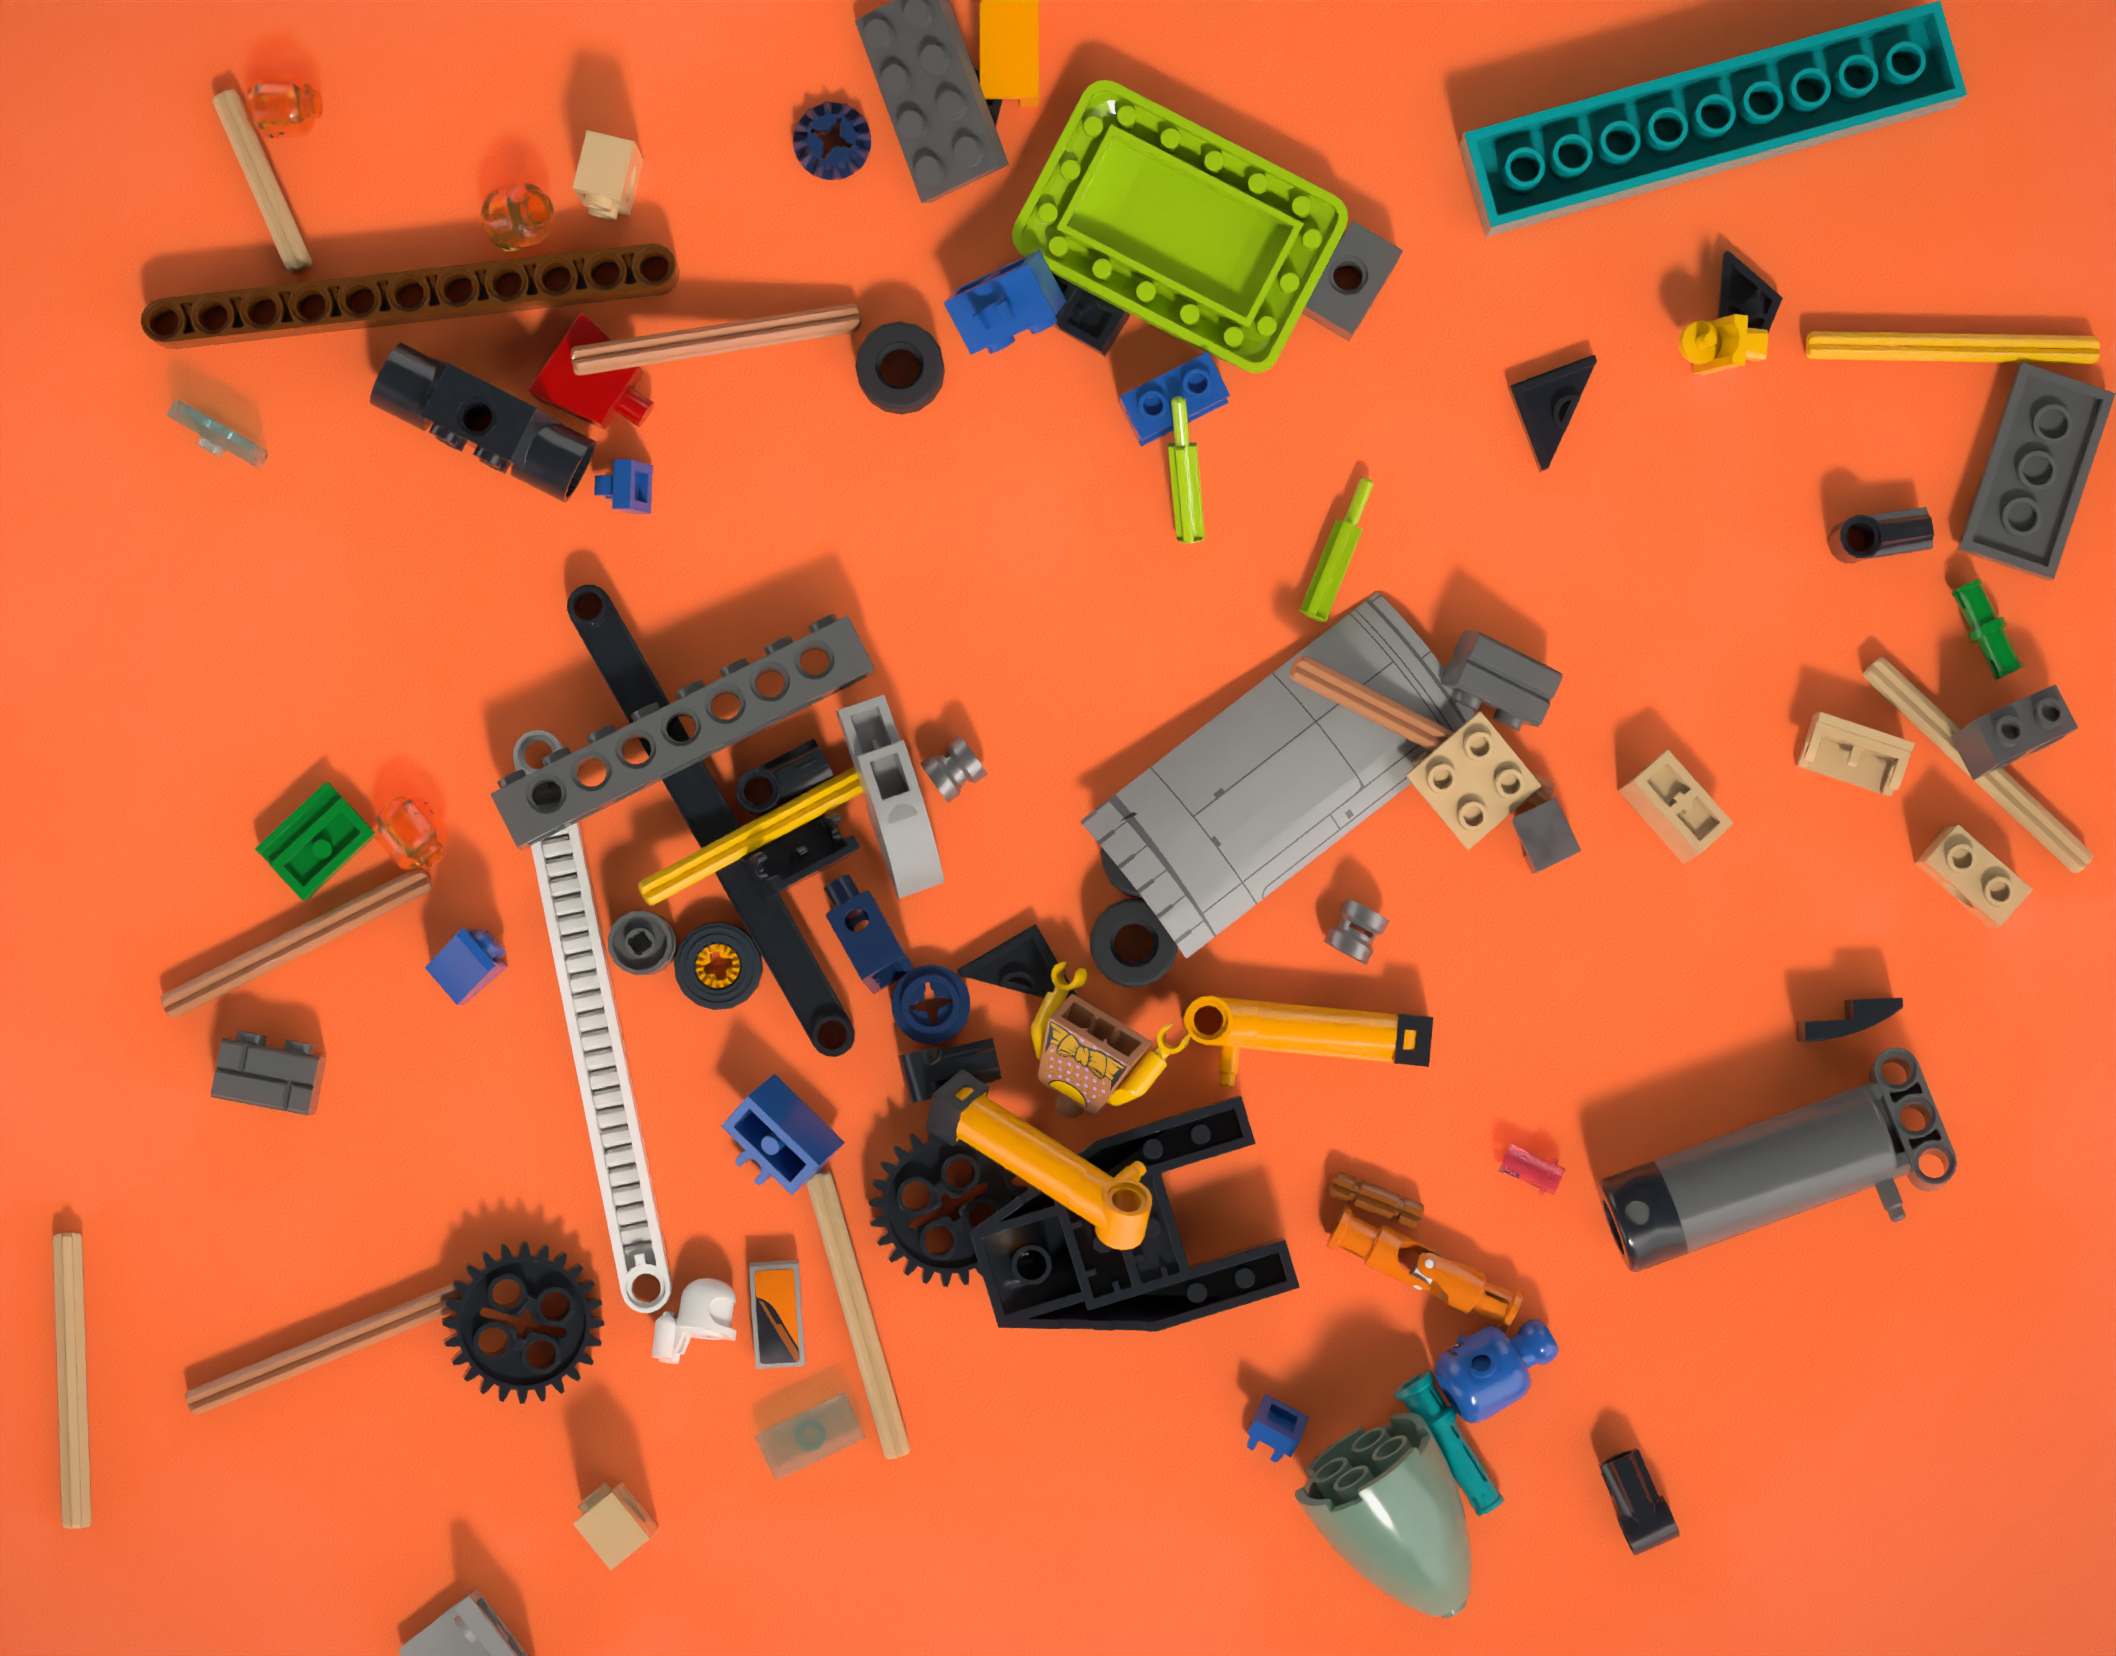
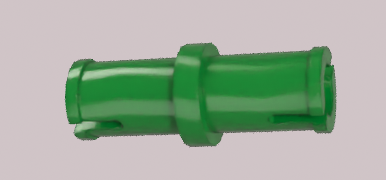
[1951,578,2024,681]

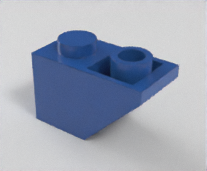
[425,928,508,1005]

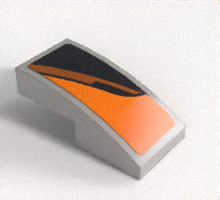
[749,1259,806,1369]

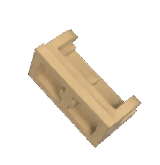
[1796,712,1915,797]
[1618,750,1734,864]

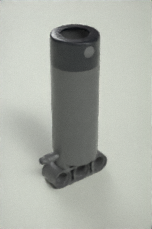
[1597,1047,1957,1272]

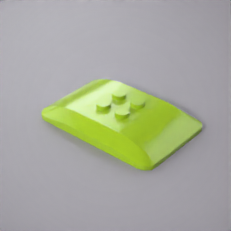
[1012,80,1348,374]

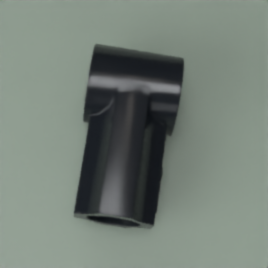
[1828,507,1934,564]
[736,739,834,816]
[898,1038,1002,1104]
[1598,1448,1680,1556]

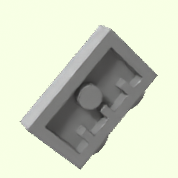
[399,1588,529,1656]

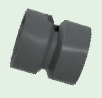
[608,911,678,975]

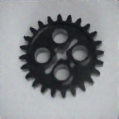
[868,1131,1028,1287]
[442,1241,604,1404]

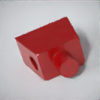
[528,313,655,429]

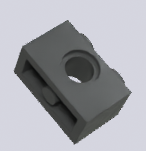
[1302,220,1403,342]

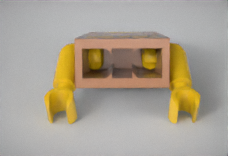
[1031,961,1190,1118]

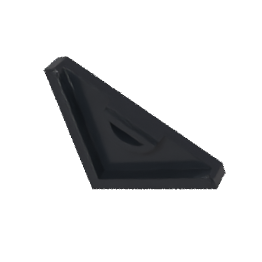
[1508,354,1597,472]
[957,924,1078,1000]

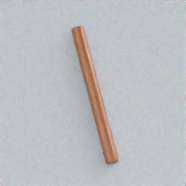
[570,303,861,376]
[1289,656,1554,806]
[160,867,432,1018]
[185,1283,462,1415]

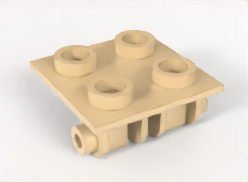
[1405,711,1542,850]

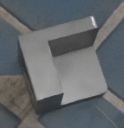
[1512,798,1582,874]

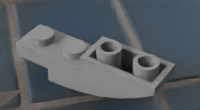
[835,695,945,899]

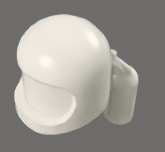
[652,1278,737,1364]

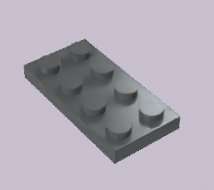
[855,0,1009,203]
[1957,362,2116,581]

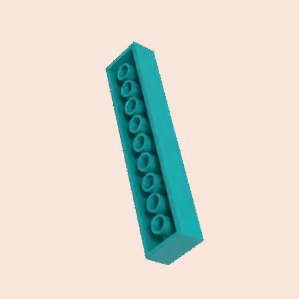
[1459,1,1968,238]

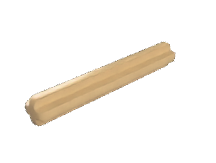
[212,89,312,273]

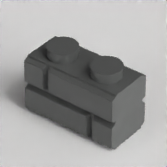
[1441,630,1563,731]
[211,1030,326,1116]

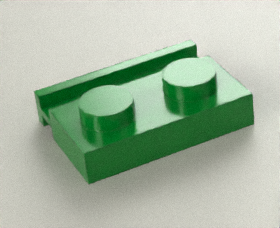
[255,781,378,902]

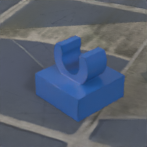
[594,459,653,514]
[1247,1393,1309,1462]

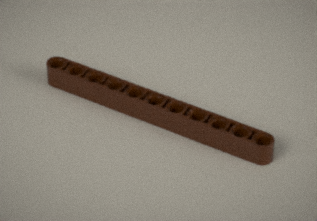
[141,244,680,349]

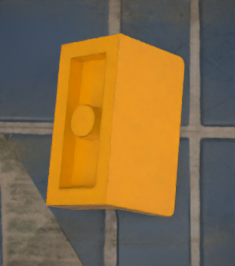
[980,0,1039,107]

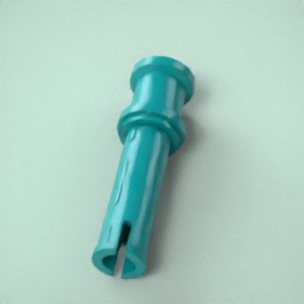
[1393,1370,1505,1516]

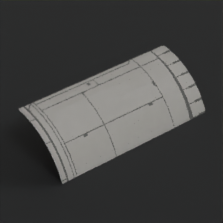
[1081,592,1475,958]

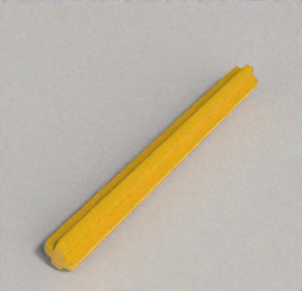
[1805,331,2100,364]
[638,767,863,906]

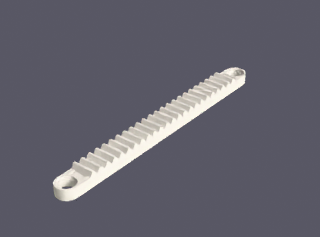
[513,730,672,1313]

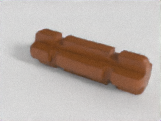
[1328,1171,1424,1228]

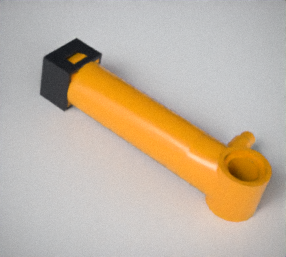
[1183,996,1434,1087]
[926,1069,1152,1250]

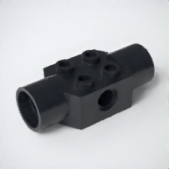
[370,342,596,503]

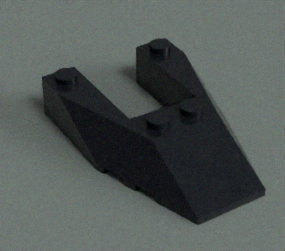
[969,1095,1300,1332]

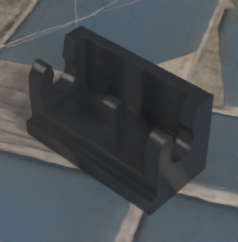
[739,812,860,903]

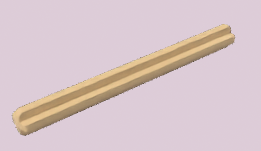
[1863,657,2093,873]
[806,1171,910,1459]
[52,1232,92,1529]

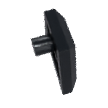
[1718,251,1783,333]

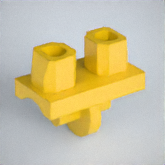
[1678,314,1768,375]

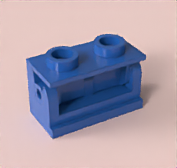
[1119,352,1230,447]

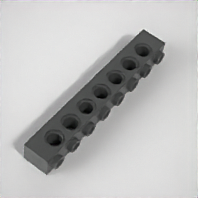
[490,614,875,851]

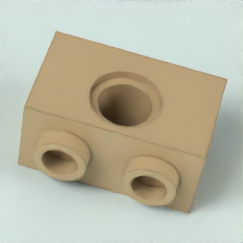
[572,130,644,220]
[1915,824,2033,928]
[573,1481,659,1571]

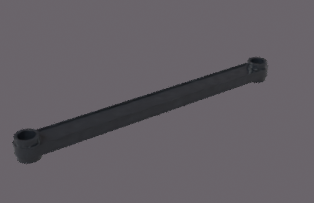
[567,585,856,1057]

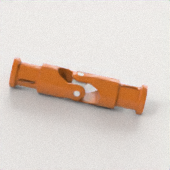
[1326,1206,1524,1332]

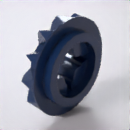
[793,101,871,180]
[892,965,970,1044]

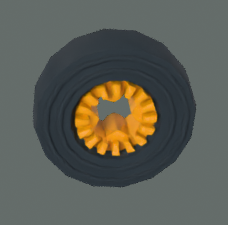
[674,922,763,1010]

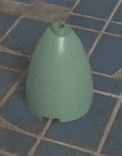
[1295,1412,1472,1618]

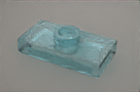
[166,400,269,470]
[755,1392,866,1481]

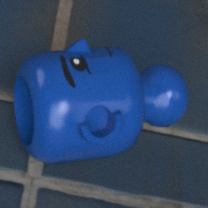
[1434,1319,1559,1423]

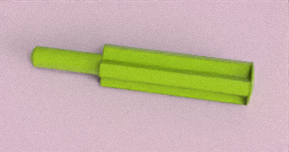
[1168,396,1206,543]
[1299,477,1374,622]

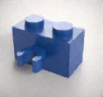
[944,249,1067,355]
[721,1074,845,1195]

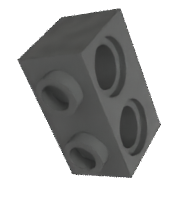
[1951,684,2078,780]

